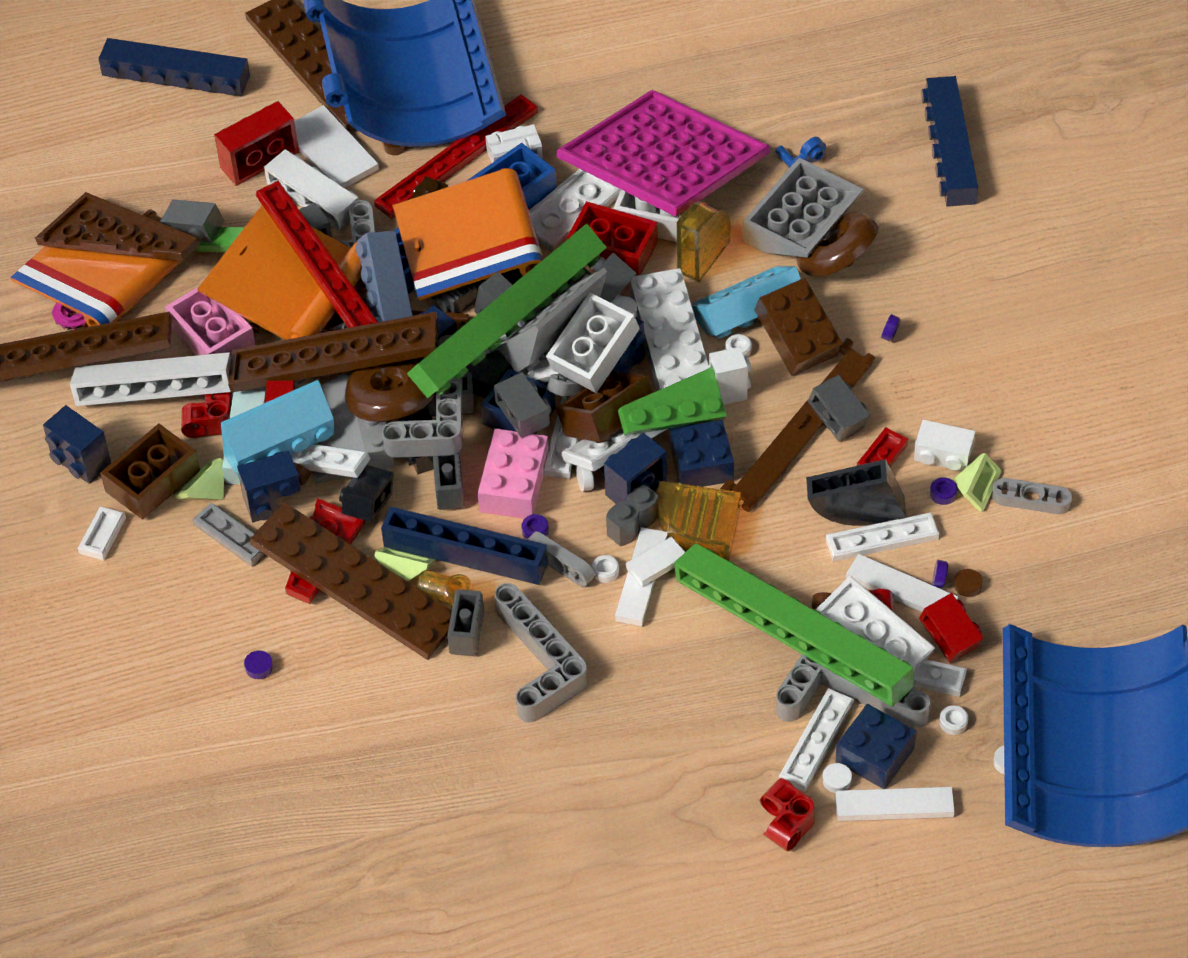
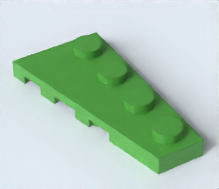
[618,367,727,436]

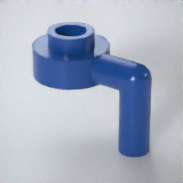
[775,136,826,168]

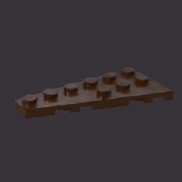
[35,192,200,261]

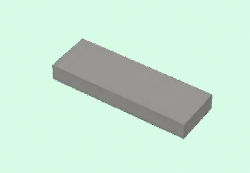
[193,502,266,567]

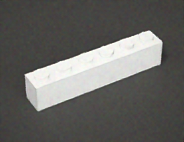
[70,352,231,406]

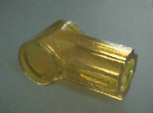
[417,570,472,607]

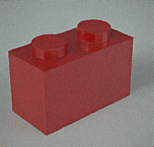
[919,593,983,664]

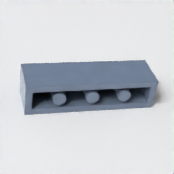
[356,231,412,322]

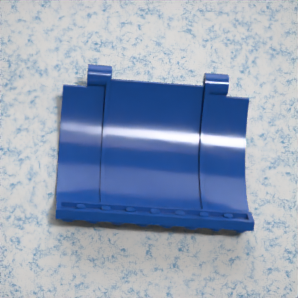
[303,0,506,147]
[1003,624,1188,847]

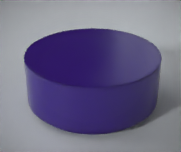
[881,314,901,342]
[930,477,958,505]
[521,514,549,539]
[932,559,948,588]
[244,650,273,679]

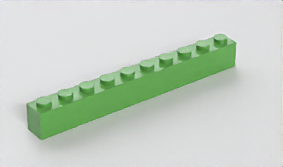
[407,224,607,398]
[674,543,914,707]

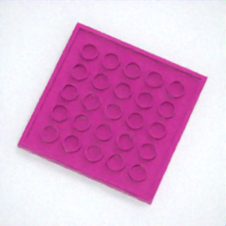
[557,90,770,217]

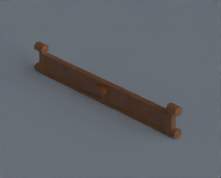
[719,338,875,512]

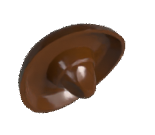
[796,212,879,276]
[345,359,436,421]

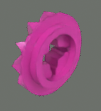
[52,303,86,330]

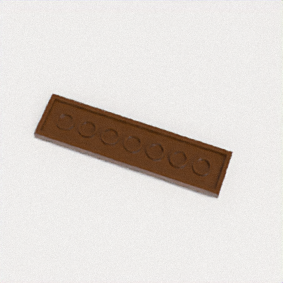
[245,0,354,131]
[0,311,172,382]
[228,312,439,393]
[250,502,452,660]

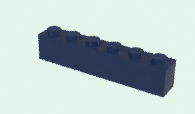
[98,38,250,97]
[921,76,978,207]
[381,506,548,585]

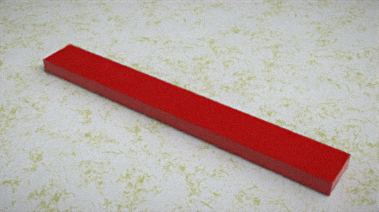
[374,94,538,220]
[256,180,378,328]

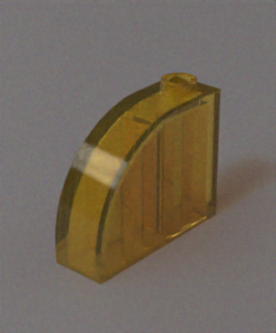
[677,201,731,283]
[657,481,741,560]

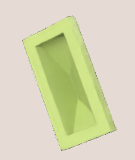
[953,453,1002,512]
[174,458,224,500]
[375,547,435,581]

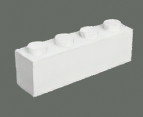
[264,150,359,232]

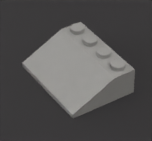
[742,157,864,257]
[498,268,607,372]
[313,370,395,484]

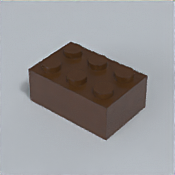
[754,278,843,376]
[556,371,653,443]
[100,423,200,520]

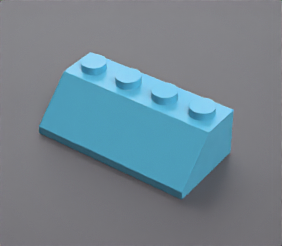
[691,266,801,338]
[221,380,334,477]

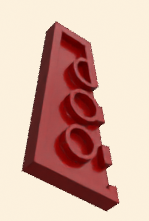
[285,498,365,604]

